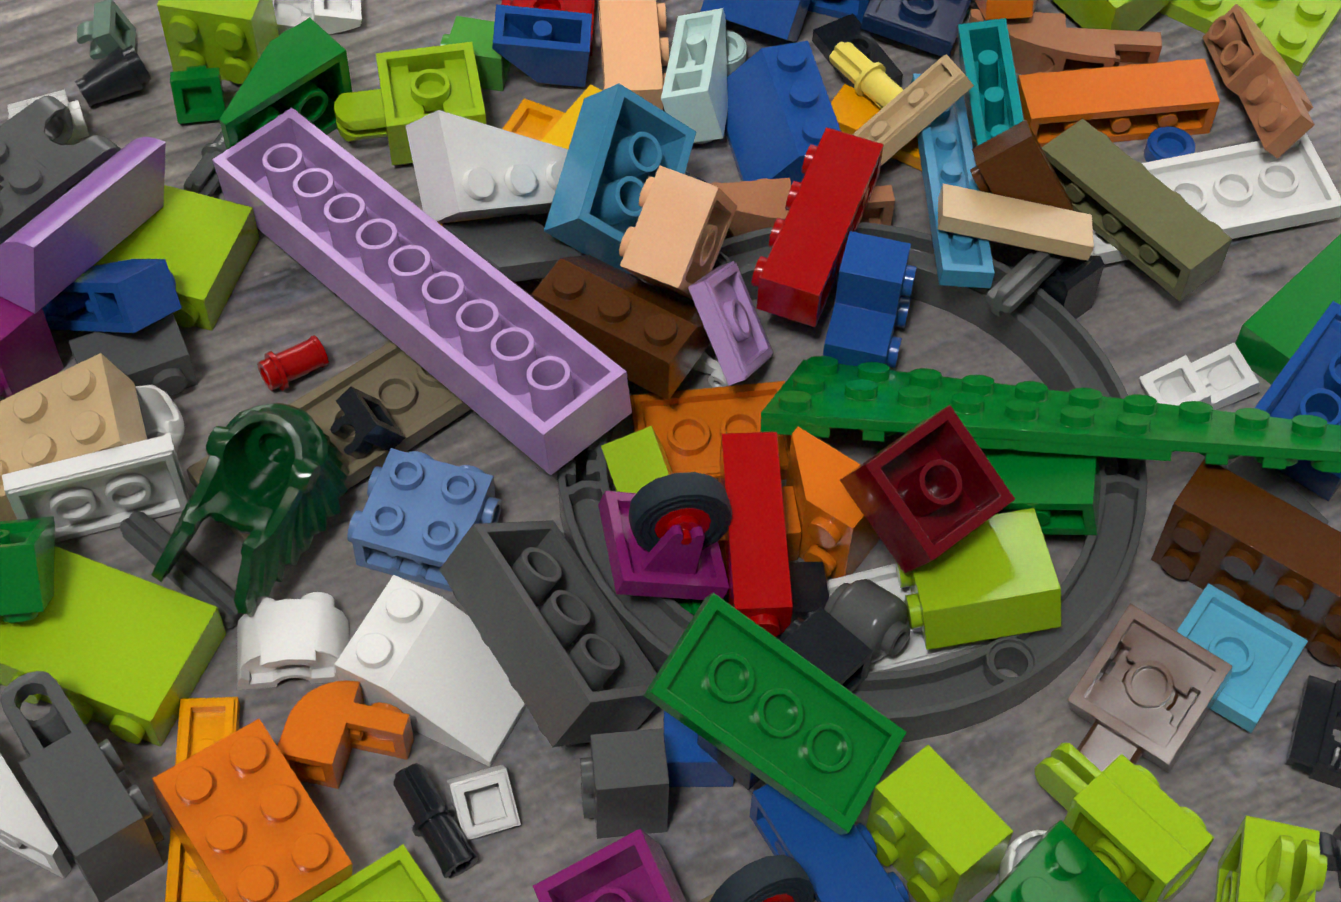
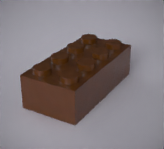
[1151,458,1341,669]

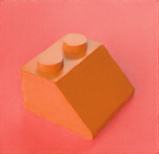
[786,426,880,579]

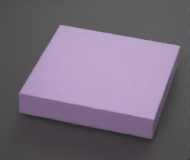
[688,261,773,386]

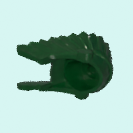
[151,403,349,615]

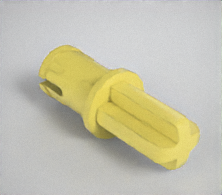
[829,42,903,109]

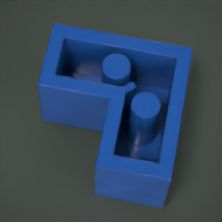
[823,231,917,368]

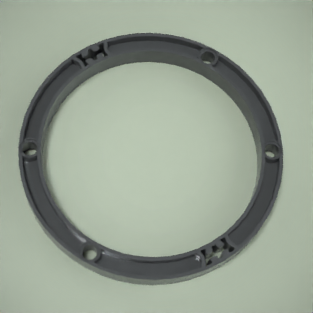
[557,222,1148,742]

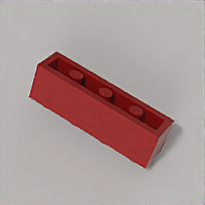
[751,127,884,327]

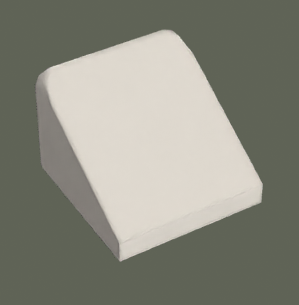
[447,765,521,841]

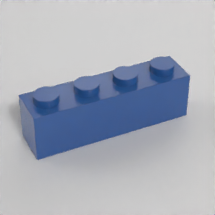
[749,784,910,902]

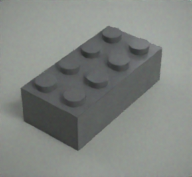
[439,520,657,747]

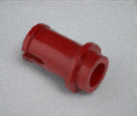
[257,335,329,391]

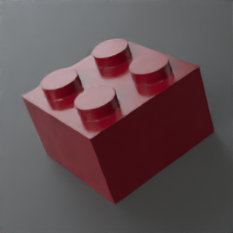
[840,405,1015,574]

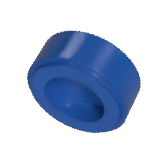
[1144,126,1196,162]

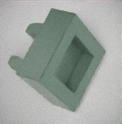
[77,0,136,60]

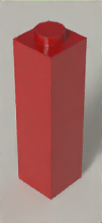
[719,432,793,637]

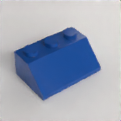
[725,41,841,185]

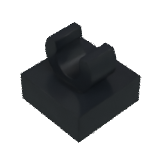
[330,387,406,459]

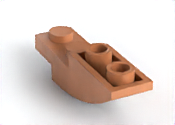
[1203,4,1315,158]
[968,9,1162,75]
[709,178,895,236]

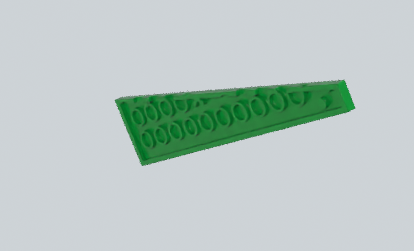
[760,356,1341,473]

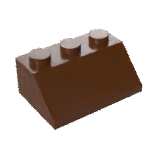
[531,255,711,400]

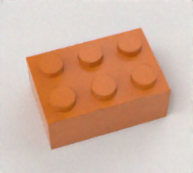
[152,718,353,902]

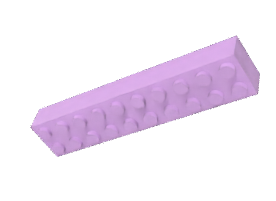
[212,108,632,475]

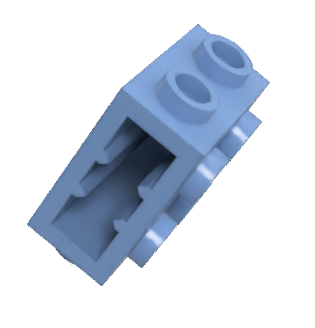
[347,448,501,592]

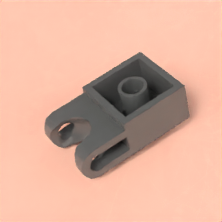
[0,95,121,244]
[0,671,164,902]

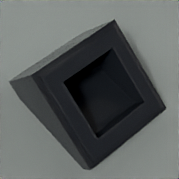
[789,562,831,623]

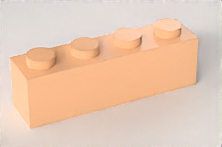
[598,0,669,110]

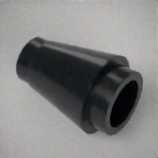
[75,45,151,107]

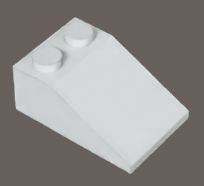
[334,575,526,767]

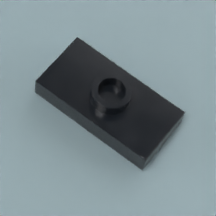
[812,13,903,88]

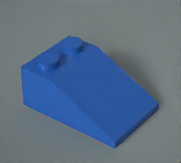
[1255,301,1341,501]

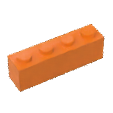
[1017,58,1220,147]

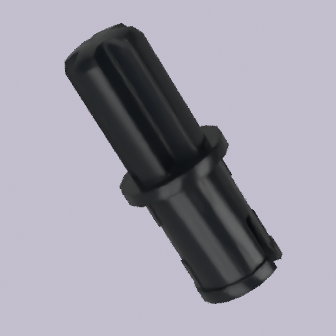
[393,763,478,878]

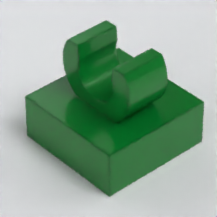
[170,65,226,124]

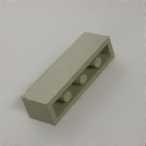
[1042,119,1232,301]

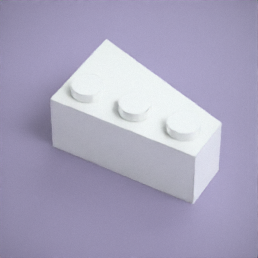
[406,110,568,224]

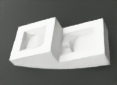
[272,0,362,36]
[1139,343,1260,410]

